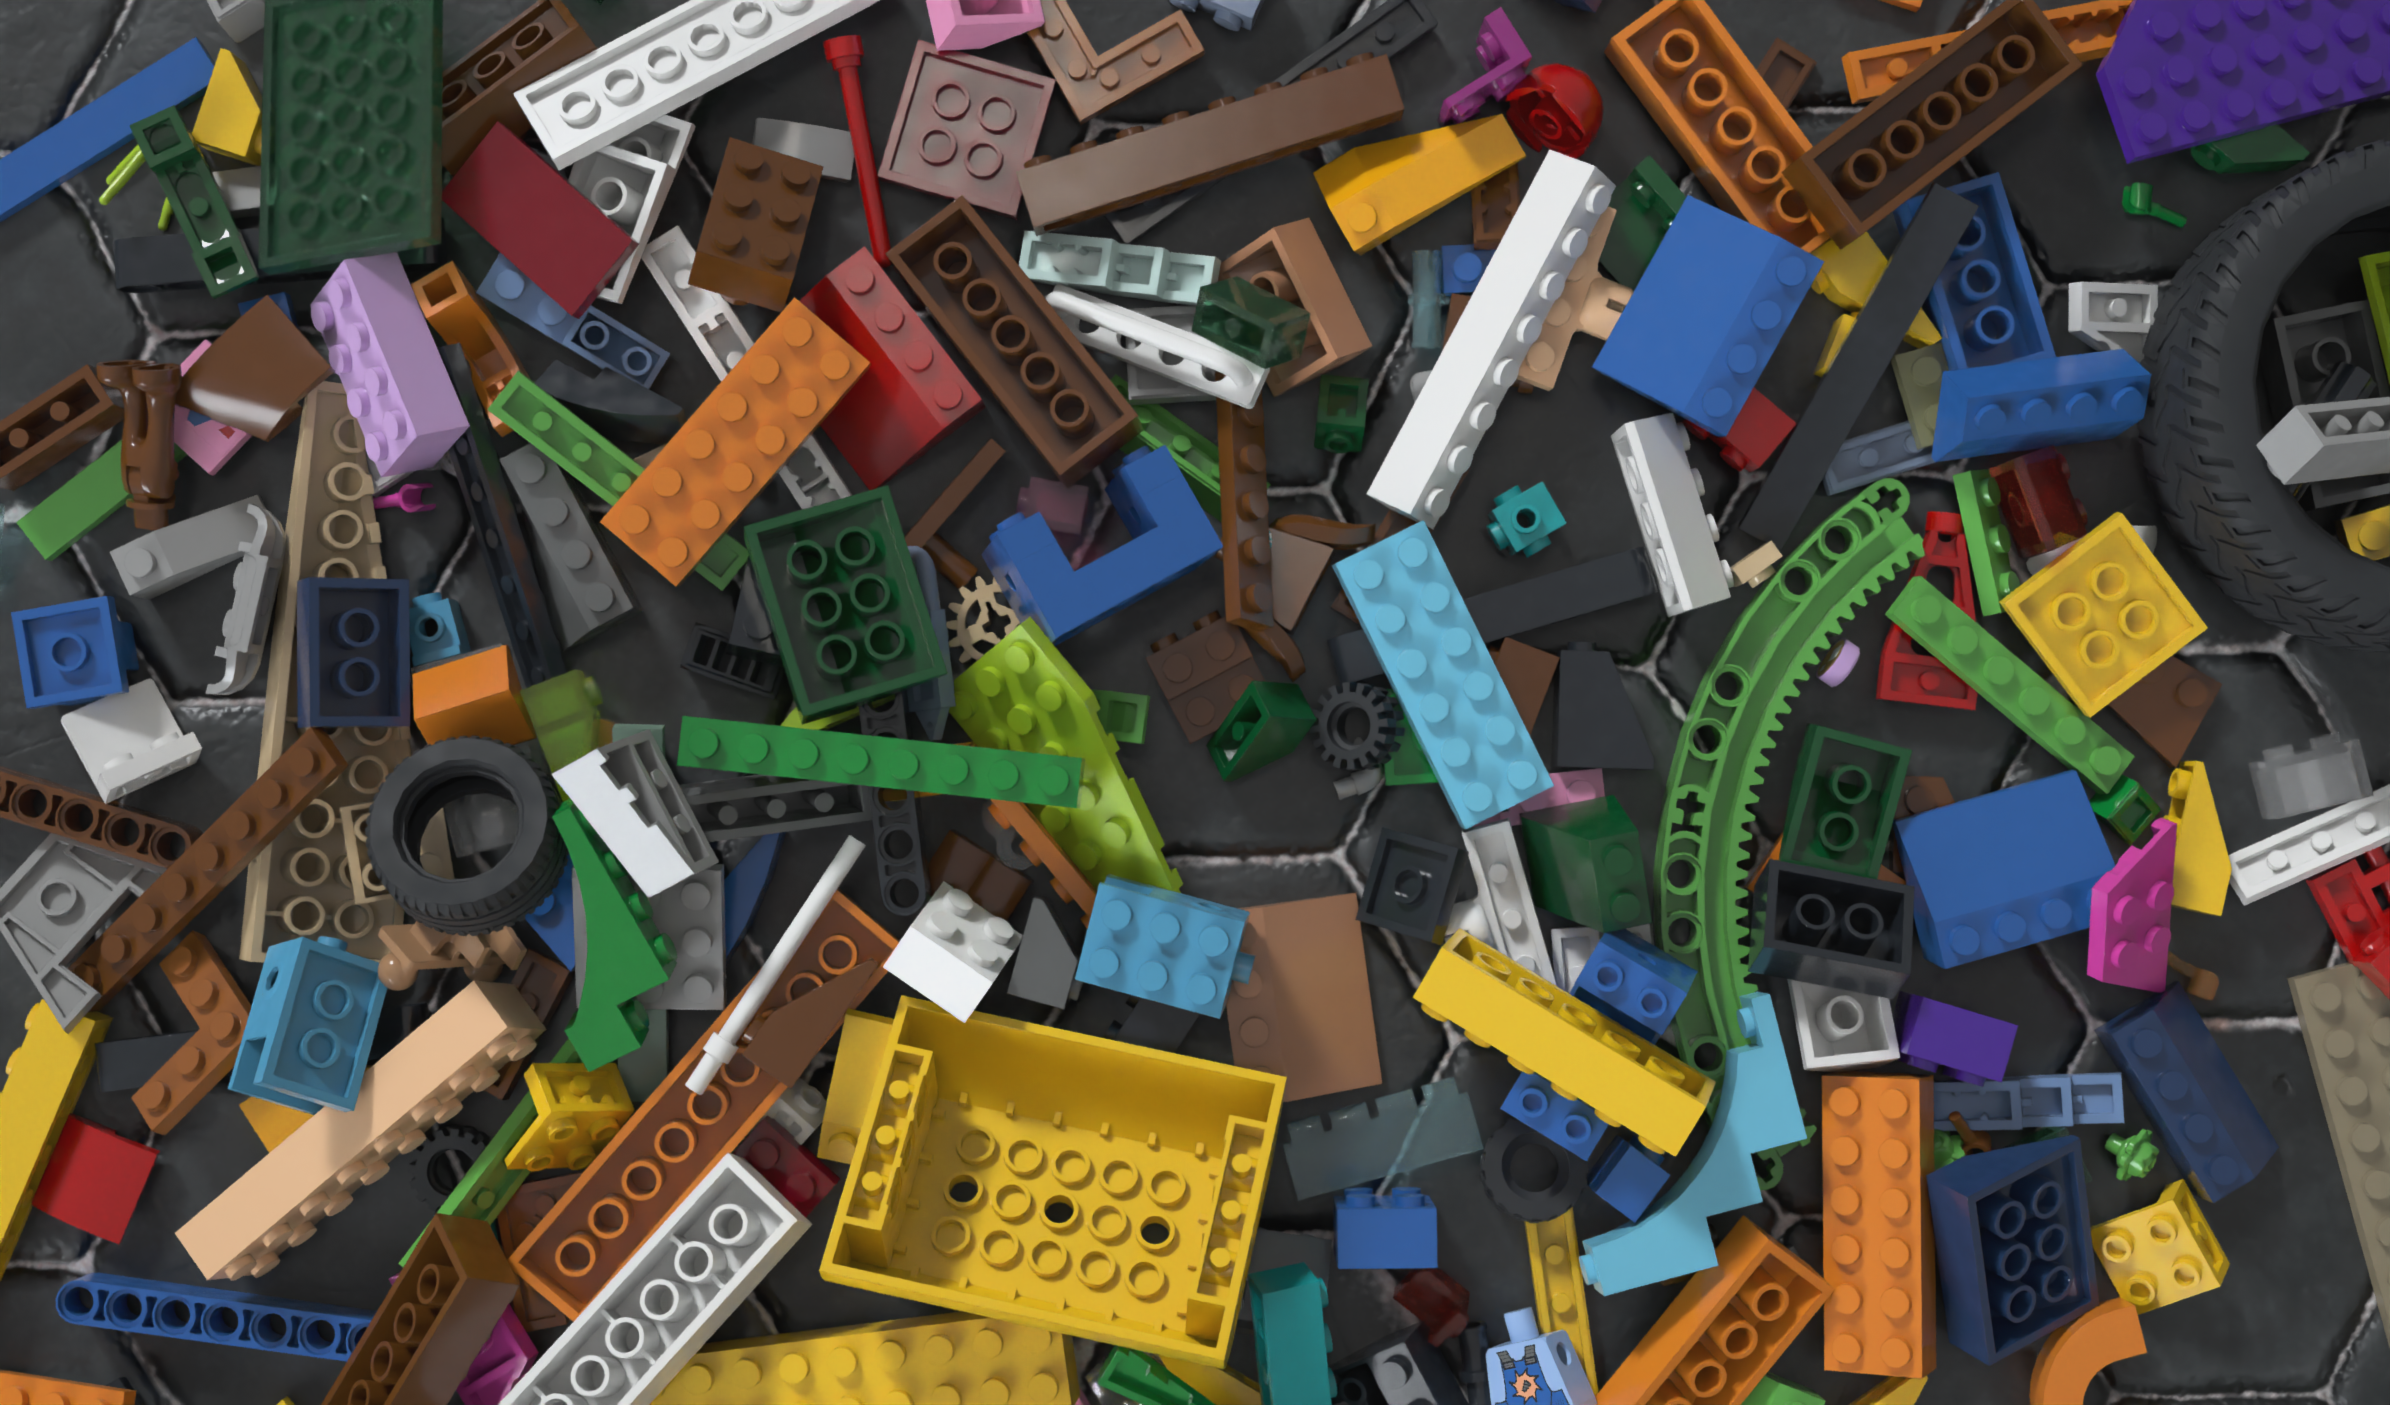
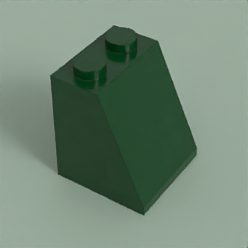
[1519,795,1652,933]

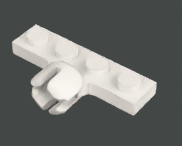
[1444,818,1558,987]

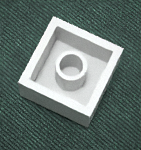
[883,881,1023,1023]

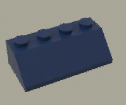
[2094,981,2279,1203]

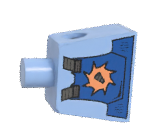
[1486,1307,1597,1405]

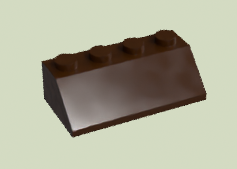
[401,0,598,177]

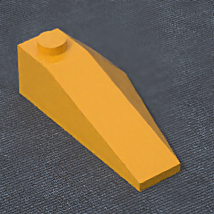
[1313,114,1527,256]

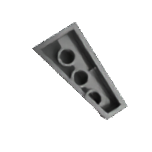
[500,443,644,655]

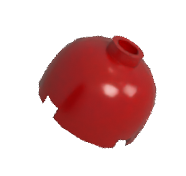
[1506,63,1604,159]

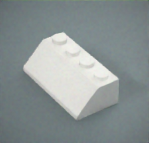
[1611,413,1734,617]

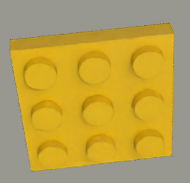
[1999,512,2208,718]

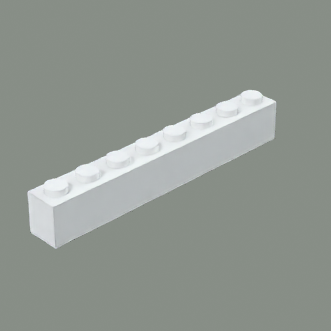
[1367,150,1616,529]

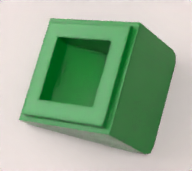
[2089,775,2161,846]

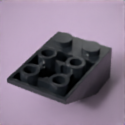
[1328,1320,1469,1405]

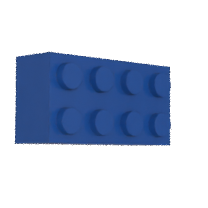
[1892,172,2056,371]

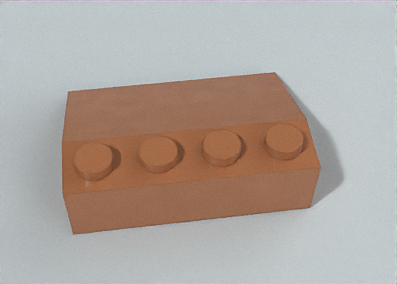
[1226,893,1382,1102]

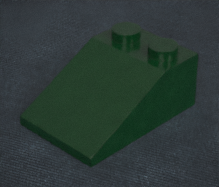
[1778,723,1912,879]

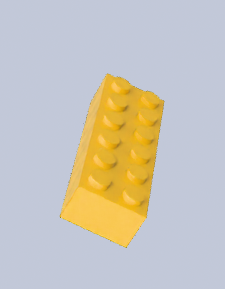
[1413,928,1716,1157]

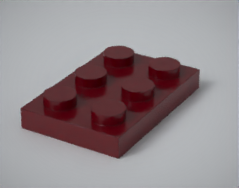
[733,1115,840,1218]

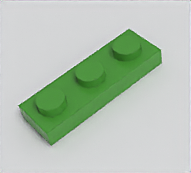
[1952,469,2020,617]

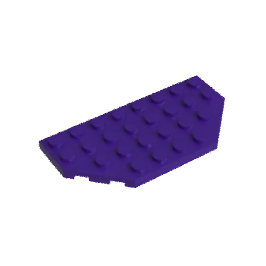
[2096,0,2390,164]

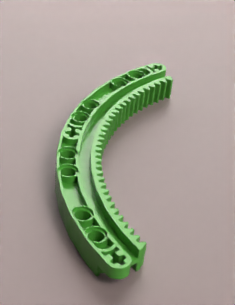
[1653,478,1925,1190]

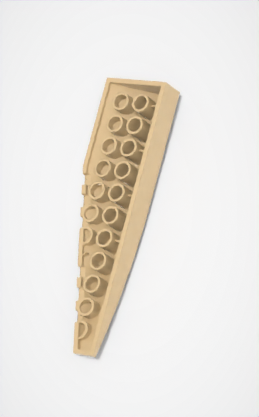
[239,381,411,963]

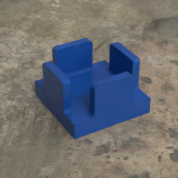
[11,596,139,709]

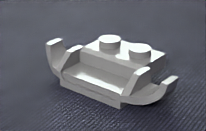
[206,503,286,695]

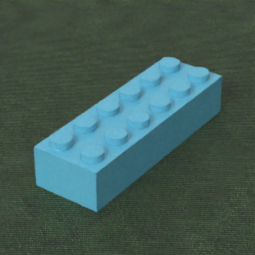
[1332,520,1554,829]

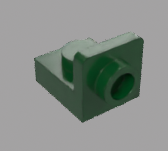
[1314,374,1369,454]

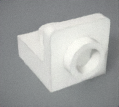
[748,1078,827,1145]

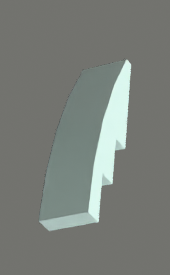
[1019,230,1221,308]

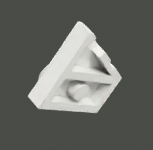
[2068,282,2158,363]

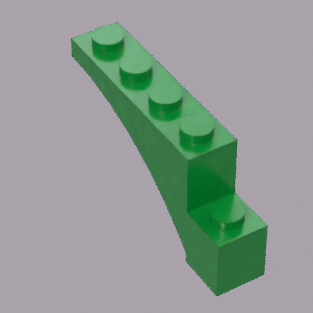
[552,799,677,1072]

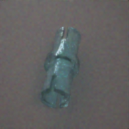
[1408,250,1446,349]

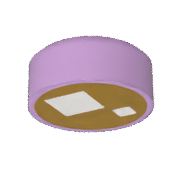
[1816,638,1860,687]

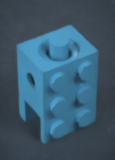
[1075,874,1255,1019]
[228,936,387,1115]

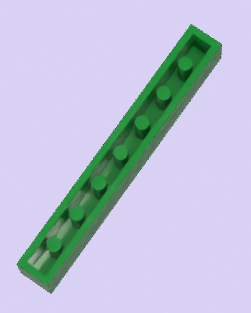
[677,716,1085,808]

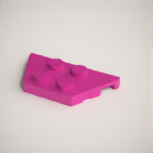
[2087,818,2177,993]
[389,1271,539,1405]

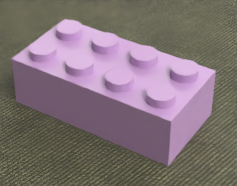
[310,252,470,477]

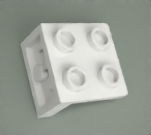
[61,679,202,804]

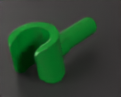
[2122,182,2187,228]

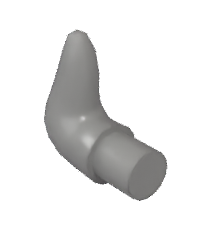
[1333,737,1384,800]

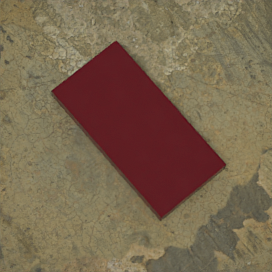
[438,121,639,319]

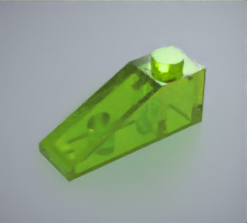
[520,669,603,802]

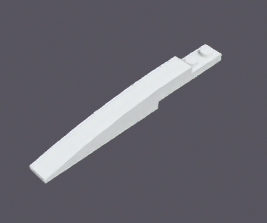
[641,225,852,510]

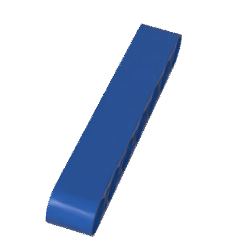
[55,1273,377,1362]

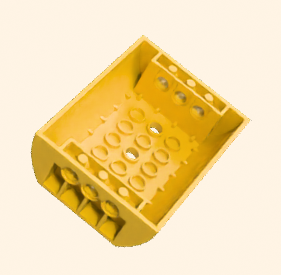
[819,995,1287,1369]

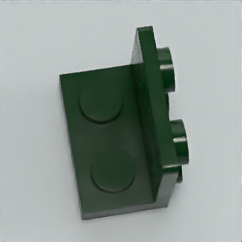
[1598,155,1686,291]

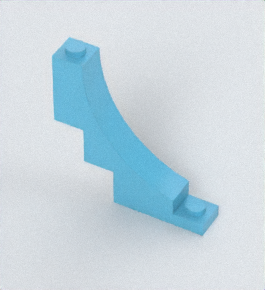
[1579,992,1807,1296]

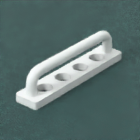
[1046,284,1270,409]

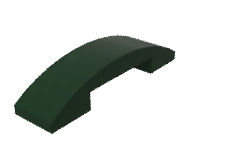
[129,105,259,300]

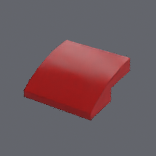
[31,1113,160,1244]

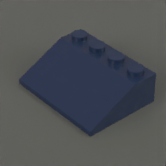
[1926,1135,2099,1366]

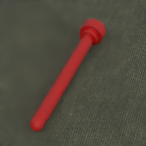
[823,35,891,268]

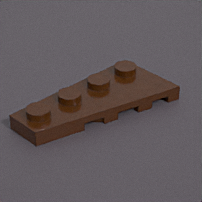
[2106,656,2222,768]

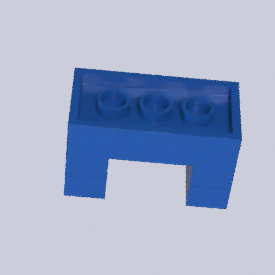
[981,445,1224,646]
[1500,929,1698,1161]

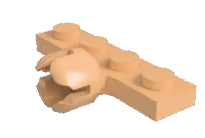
[1516,207,1634,391]

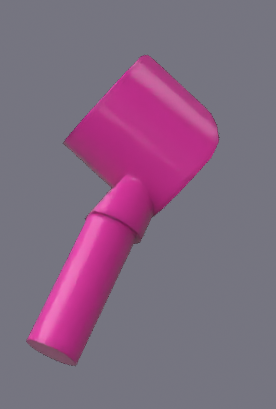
[373,482,436,513]

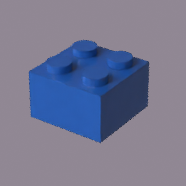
[1333,1187,1437,1269]

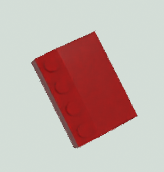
[800,246,986,490]

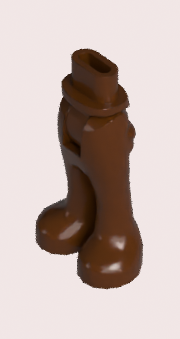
[96,360,182,531]

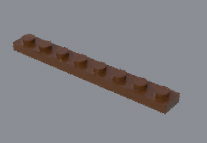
[68,727,349,1012]

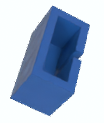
[1587,1135,1671,1223]

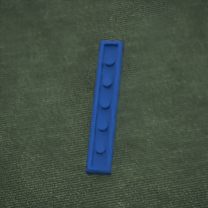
[0,37,215,222]

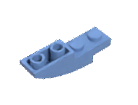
[476,253,670,389]

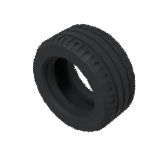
[365,735,569,936]

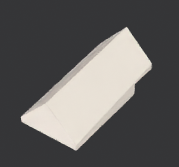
[568,115,696,304]

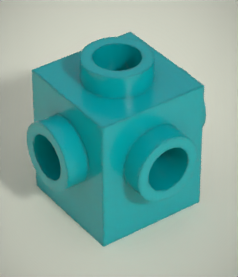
[1486,482,1566,558]

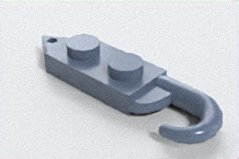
[907,546,956,741]

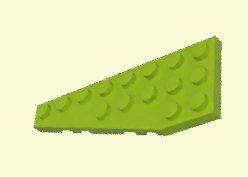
[949,617,1183,893]

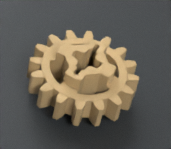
[946,576,1020,664]

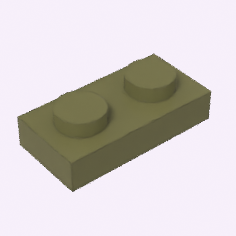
[1891,343,1949,450]

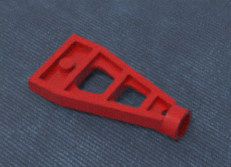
[1875,511,1978,710]

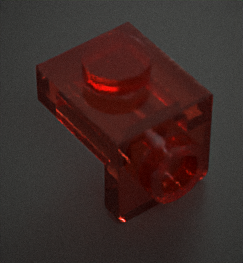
[1393,1267,1470,1348]

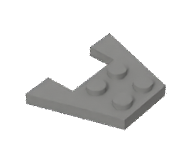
[0,833,167,1034]

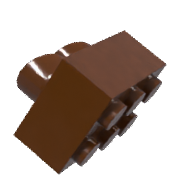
[688,137,824,312]

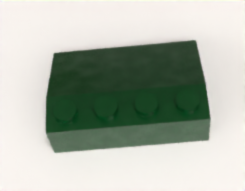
[744,485,948,725]

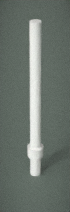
[685,835,866,1095]

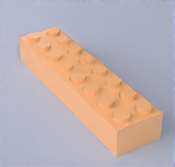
[175,981,547,1281]

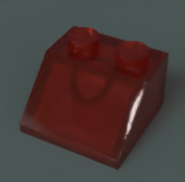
[1990,445,2088,559]

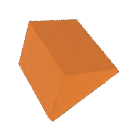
[412,645,537,746]

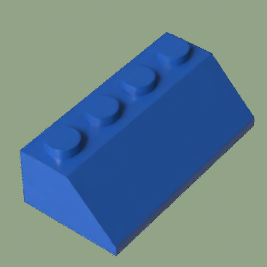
[1931,349,2152,462]

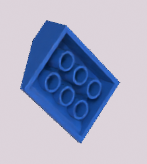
[1591,195,1824,437]
[1892,769,2116,969]

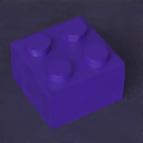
[1893,991,2018,1087]

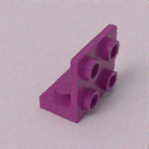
[1437,7,1532,128]

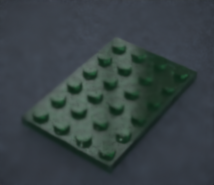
[258,0,443,275]

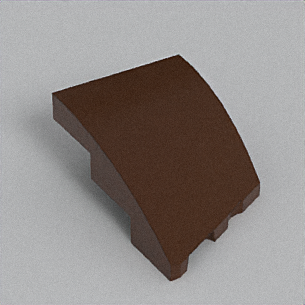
[175,295,335,442]

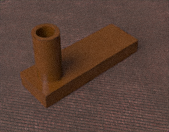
[904,439,1006,590]

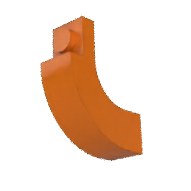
[411,261,531,437]
[2030,1297,2147,1405]

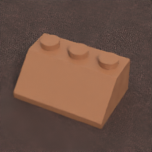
[1218,218,1372,397]

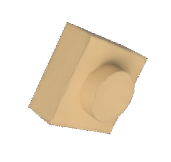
[1730,540,1782,588]

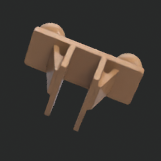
[378,921,527,991]

